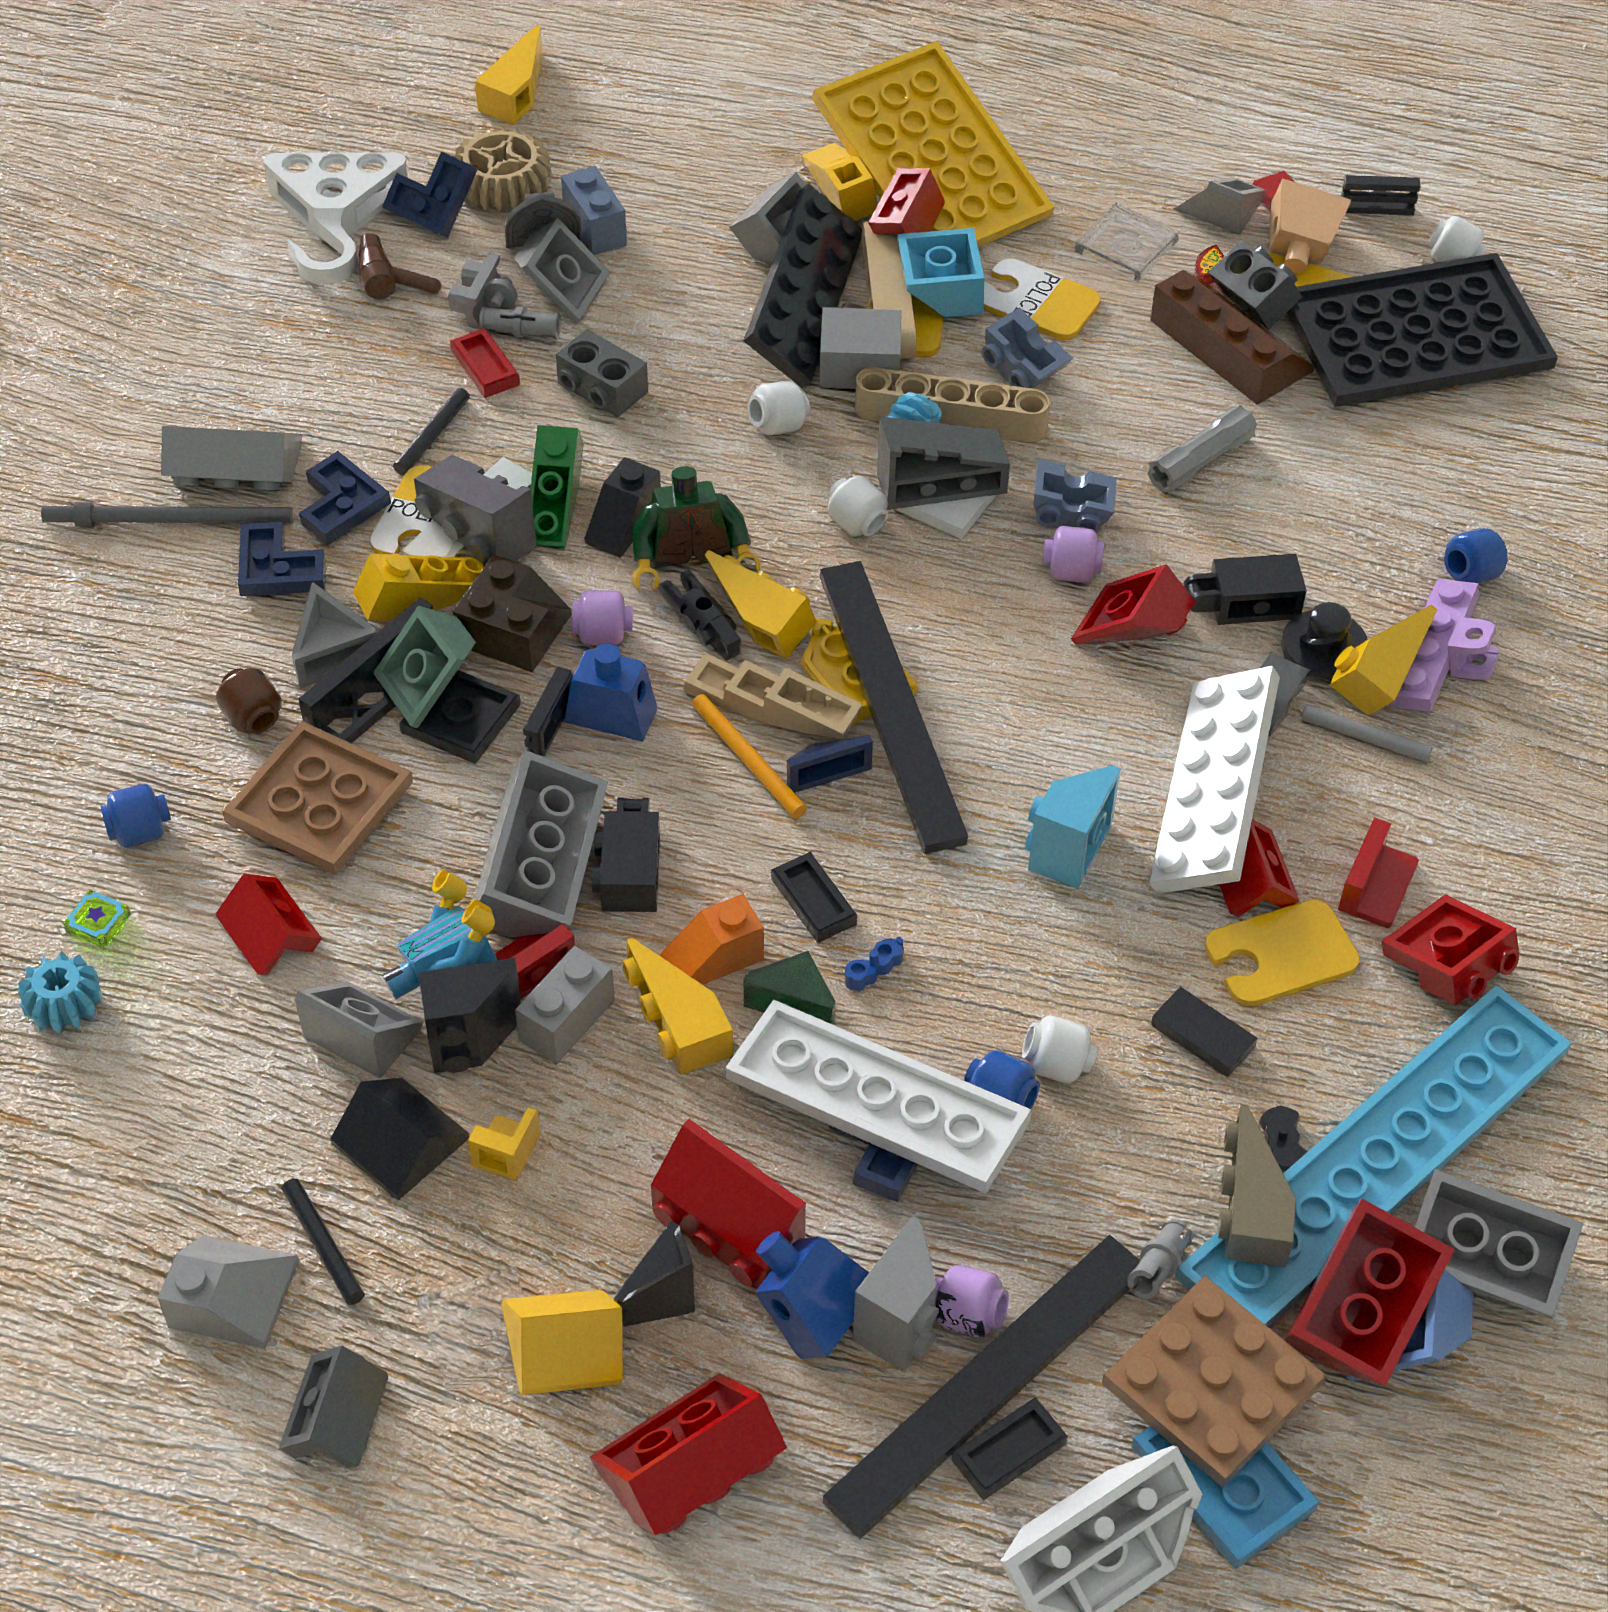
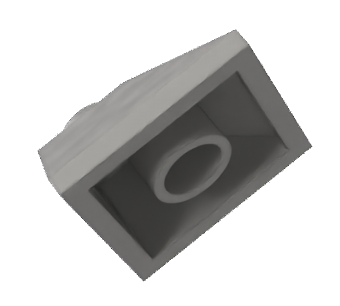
[514,217,610,323]
[158,1235,299,1349]

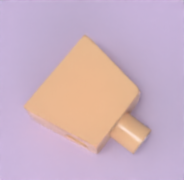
[1269,178,1351,273]

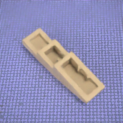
[683,652,863,739]

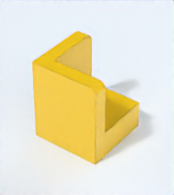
[468,1107,541,1181]

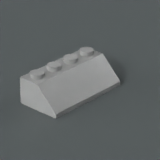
[474,750,608,937]

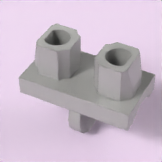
[448,253,518,329]

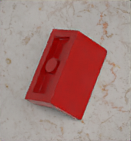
[868,168,945,234]
[1338,817,1419,928]
[1219,819,1300,917]
[216,873,322,975]
[495,924,575,999]

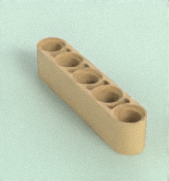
[862,222,916,359]
[855,367,1050,443]

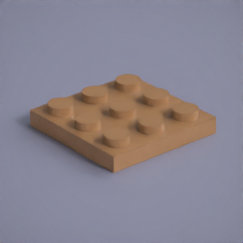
[222,721,413,875]
[1102,1275,1326,1487]

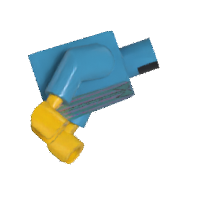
[382,870,497,1000]

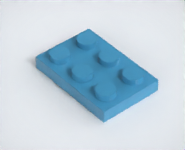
[1132,1426,1320,1570]

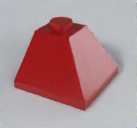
[1071,564,1196,645]

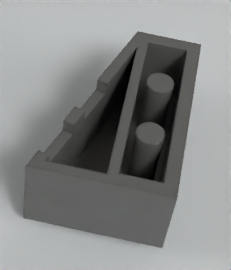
[877,416,1010,510]
[414,455,536,563]

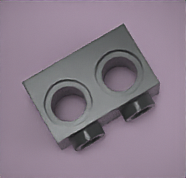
[1208,240,1303,330]
[556,329,648,418]

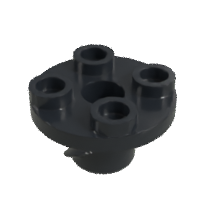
[1281,602,1368,682]

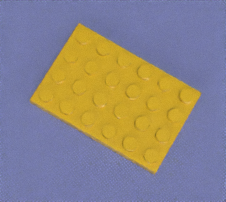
[812,41,1055,247]

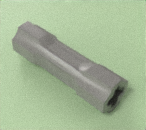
[1147,405,1257,493]

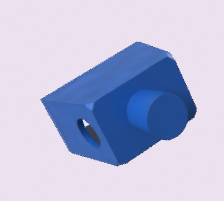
[565,643,657,741]
[756,1231,869,1359]

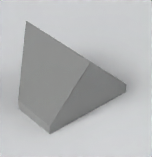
[1174,177,1267,235]
[292,582,377,688]

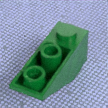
[530,425,584,548]

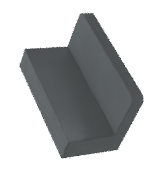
[279,1345,388,1468]

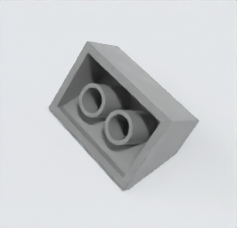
[161,426,302,490]
[1415,1169,1584,1319]

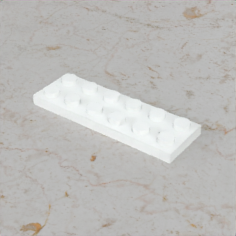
[1149,666,1280,894]
[725,1000,1031,1194]

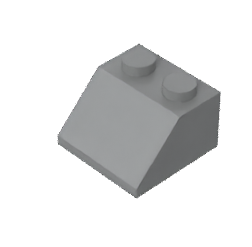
[729,172,806,265]
[853,1216,939,1372]

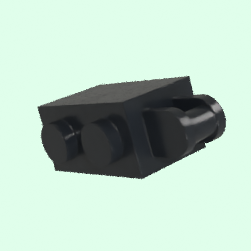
[1183,554,1307,625]
[592,797,660,912]

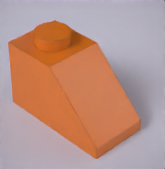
[660,894,764,985]

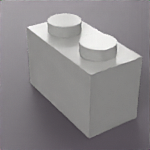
[515,945,615,1065]

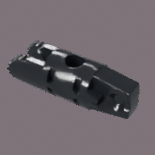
[657,569,741,661]

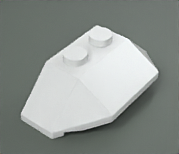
[1000,1446,1202,1612]

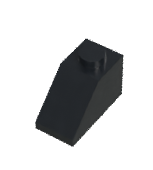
[584,457,661,558]

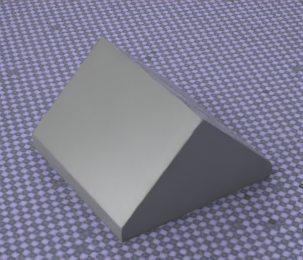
[820,307,902,389]
[295,981,423,1079]

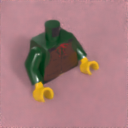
[631,466,760,590]

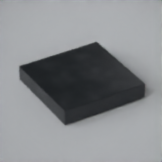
[399,670,521,764]

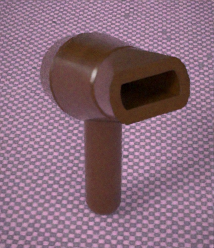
[358,233,442,300]

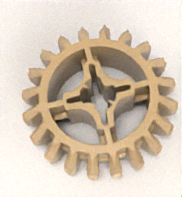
[453,127,552,212]

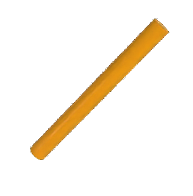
[692,694,807,819]

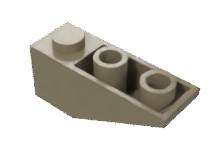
[1217,1104,1296,1268]

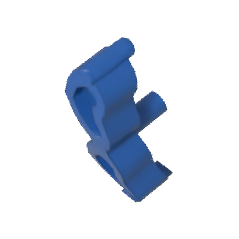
[845,937,904,991]

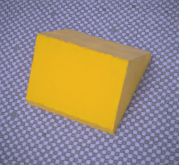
[501,1289,623,1396]

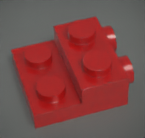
[1382,894,1519,1006]

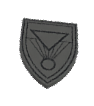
[504,192,581,248]

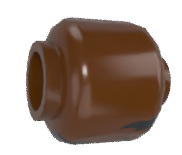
[216,668,282,734]

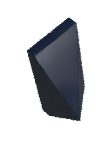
[787,735,873,793]

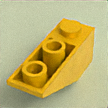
[475,25,543,125]
[801,143,877,221]
[705,550,817,659]
[353,553,485,621]
[622,938,733,1075]

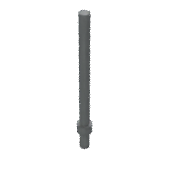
[41,502,293,527]

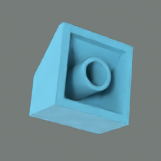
[897,228,985,317]
[1025,765,1121,889]

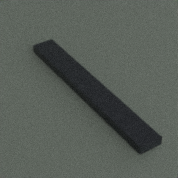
[820,561,968,855]
[823,1235,1140,1539]

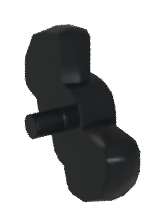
[1259,1106,1308,1173]

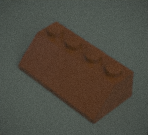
[1150,269,1314,405]

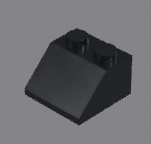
[419,958,521,1073]

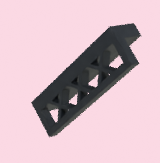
[298,597,433,744]

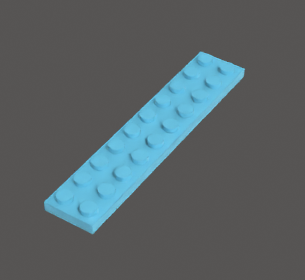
[1175,985,1572,1327]

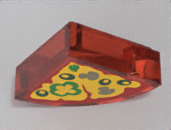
[1194,245,1225,284]

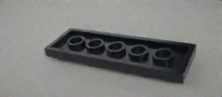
[743,183,862,388]

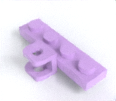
[1389,579,1499,712]

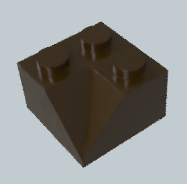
[452,554,572,673]

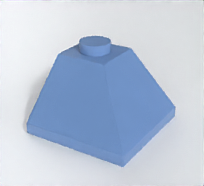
[1345,1270,1474,1382]

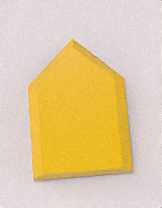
[801,618,919,725]

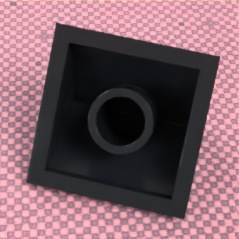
[330,1078,469,1201]

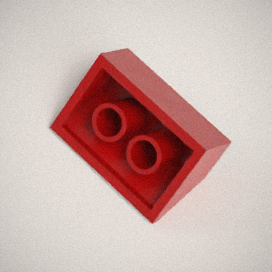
[651,1119,806,1288]
[1284,1198,1455,1387]
[590,1373,787,1536]

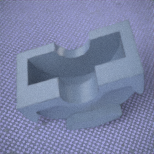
[981,307,1073,388]
[1033,459,1117,533]

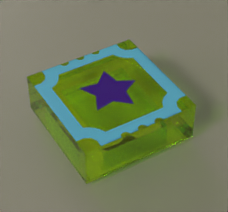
[63,889,131,949]

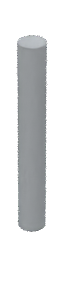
[1301,704,1433,763]

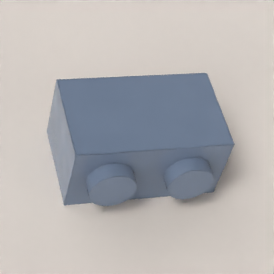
[561,166,627,255]

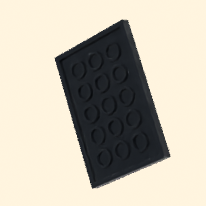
[1287,253,1558,407]

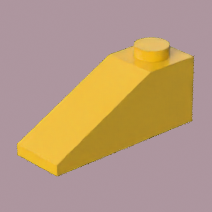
[1329,604,1438,716]

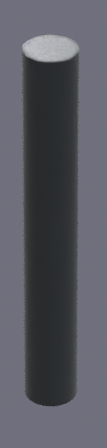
[393,388,470,475]
[281,1178,365,1305]

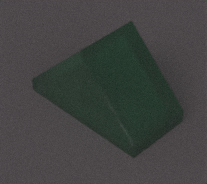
[743,951,836,1026]

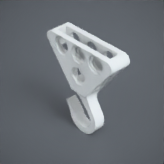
[264,152,408,285]

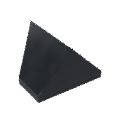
[614,1221,695,1327]

